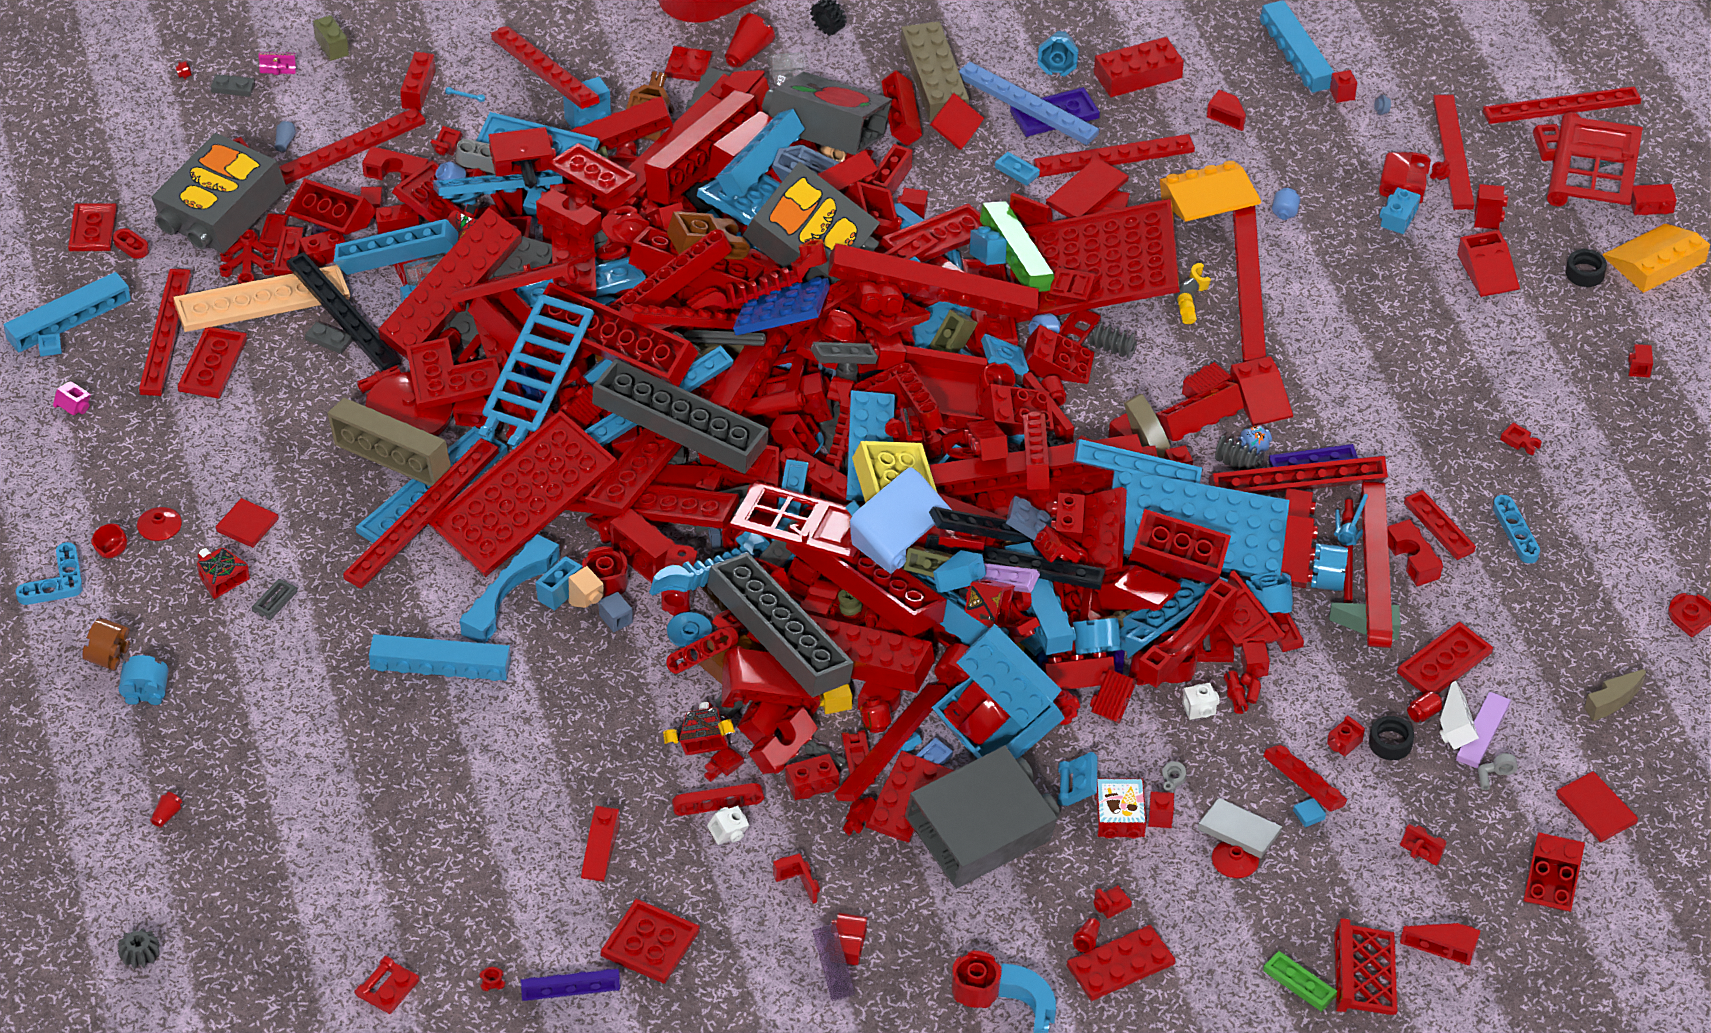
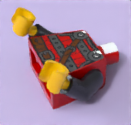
[663,702,735,755]

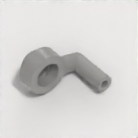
[1478,753,1518,790]
[1163,762,1186,795]

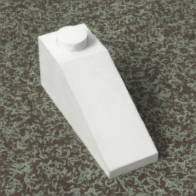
[1440,681,1479,750]

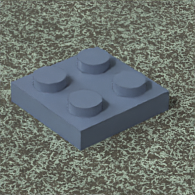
[1006,496,1053,540]

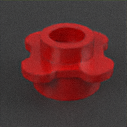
[1430,160,1451,180]
[479,967,505,991]

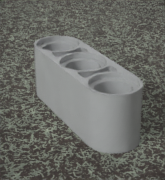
[455,139,495,174]

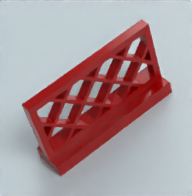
[1334,918,1397,1015]

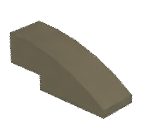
[1124,394,1171,459]
[1584,669,1646,721]

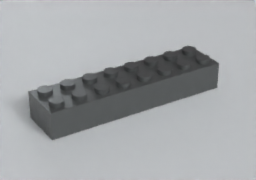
[592,359,768,474]
[707,552,854,697]

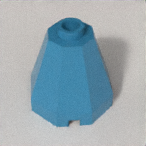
[1037,31,1079,76]

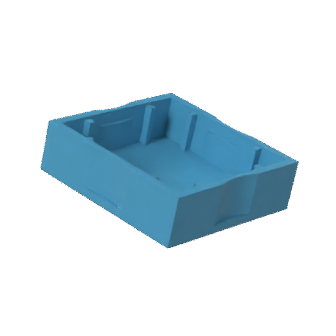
[932,677,1065,759]

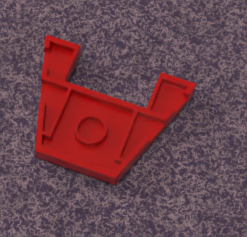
[696,445,780,510]

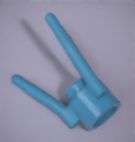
[1334,494,1368,546]

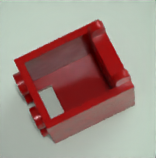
[844,181,902,240]

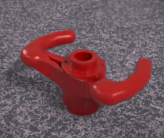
[597,205,638,260]

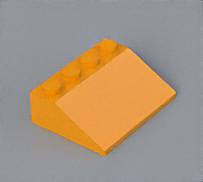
[1160,161,1261,222]
[1603,223,1710,293]

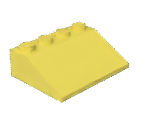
[852,441,937,503]

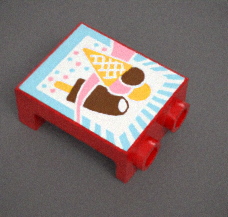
[1095,778,1146,839]

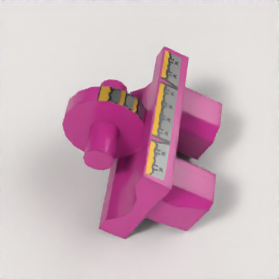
[259,52,296,75]

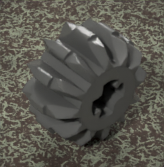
[118,927,160,970]

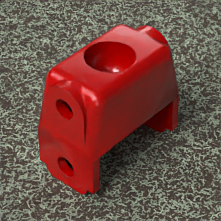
[1379,152,1431,204]
[661,544,698,616]
[944,681,1011,745]

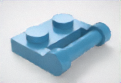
[1057,752,1098,806]

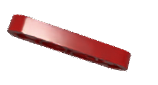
[666,626,738,674]
[672,783,764,816]

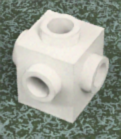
[1182,683,1220,720]
[707,806,749,845]

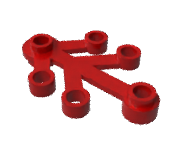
[219,229,275,284]

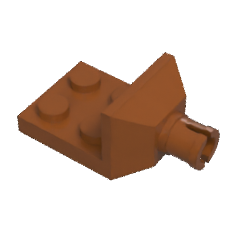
[626,71,674,142]

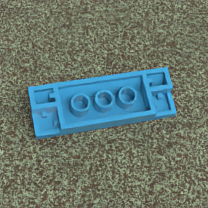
[1119,576,1228,658]

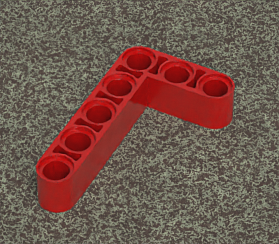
[853,363,944,431]

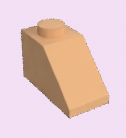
[569,566,604,608]

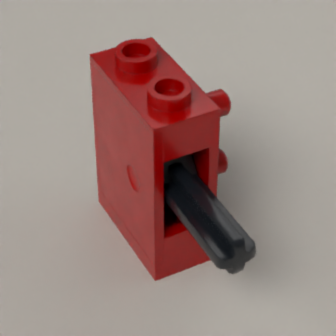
[488,127,556,189]

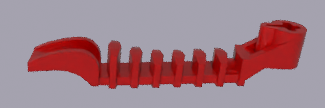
[686,239,827,311]
[811,376,856,499]

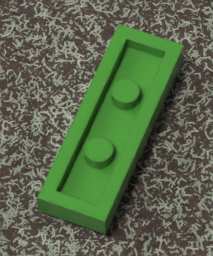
[1263,951,1337,1012]

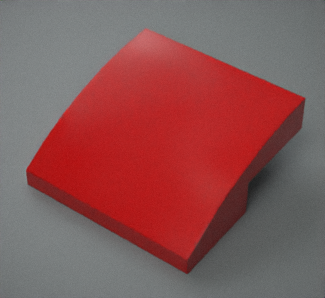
[930,93,984,150]
[1010,192,1053,226]

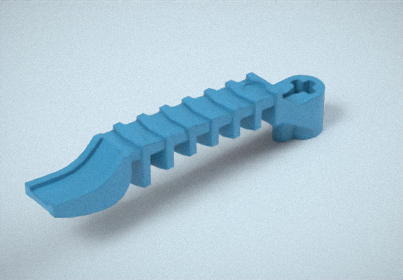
[649,531,770,596]

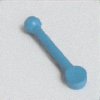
[445,87,485,102]

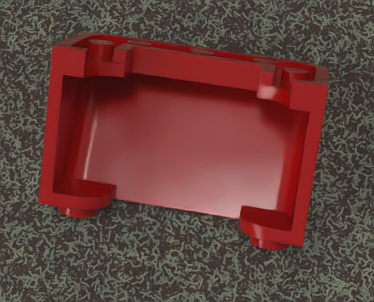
[721,646,821,718]

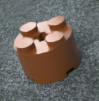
[82,618,130,671]

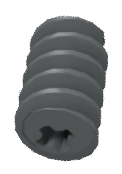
[1089,322,1137,360]
[1215,435,1265,471]

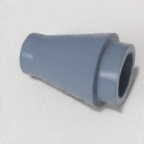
[274,121,296,152]

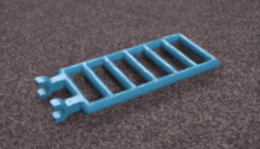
[478,294,594,450]

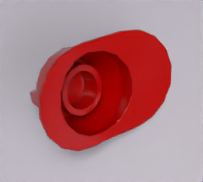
[601,212,650,244]
[818,309,866,344]

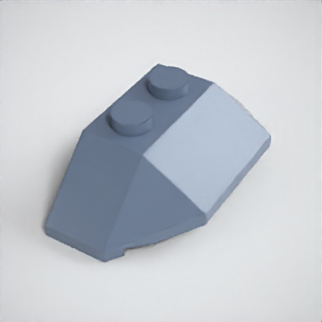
[771,145,845,195]

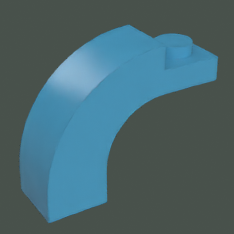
[998,963,1056,1033]

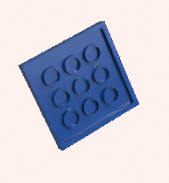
[733,277,830,335]

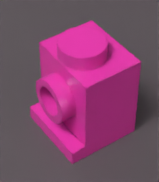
[53,381,91,416]

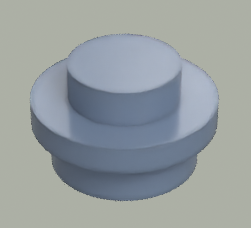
[1374,95,1391,115]

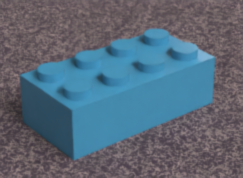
[956,624,1062,729]

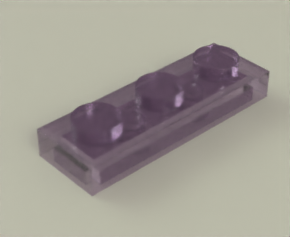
[812,923,856,1002]

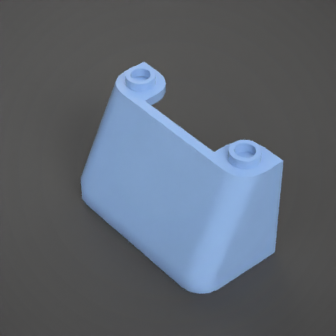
[850,467,952,574]

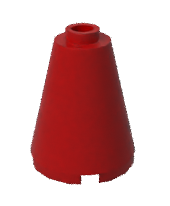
[725,13,775,68]

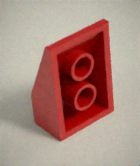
[1230,356,1293,426]

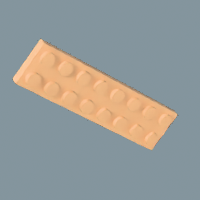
[174,265,350,332]

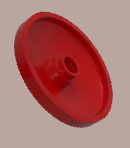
[365,372,453,436]

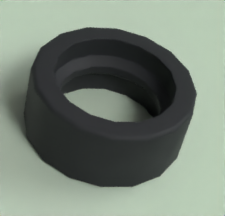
[1565,249,1607,287]
[1369,716,1415,760]

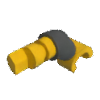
[1174,263,1211,324]

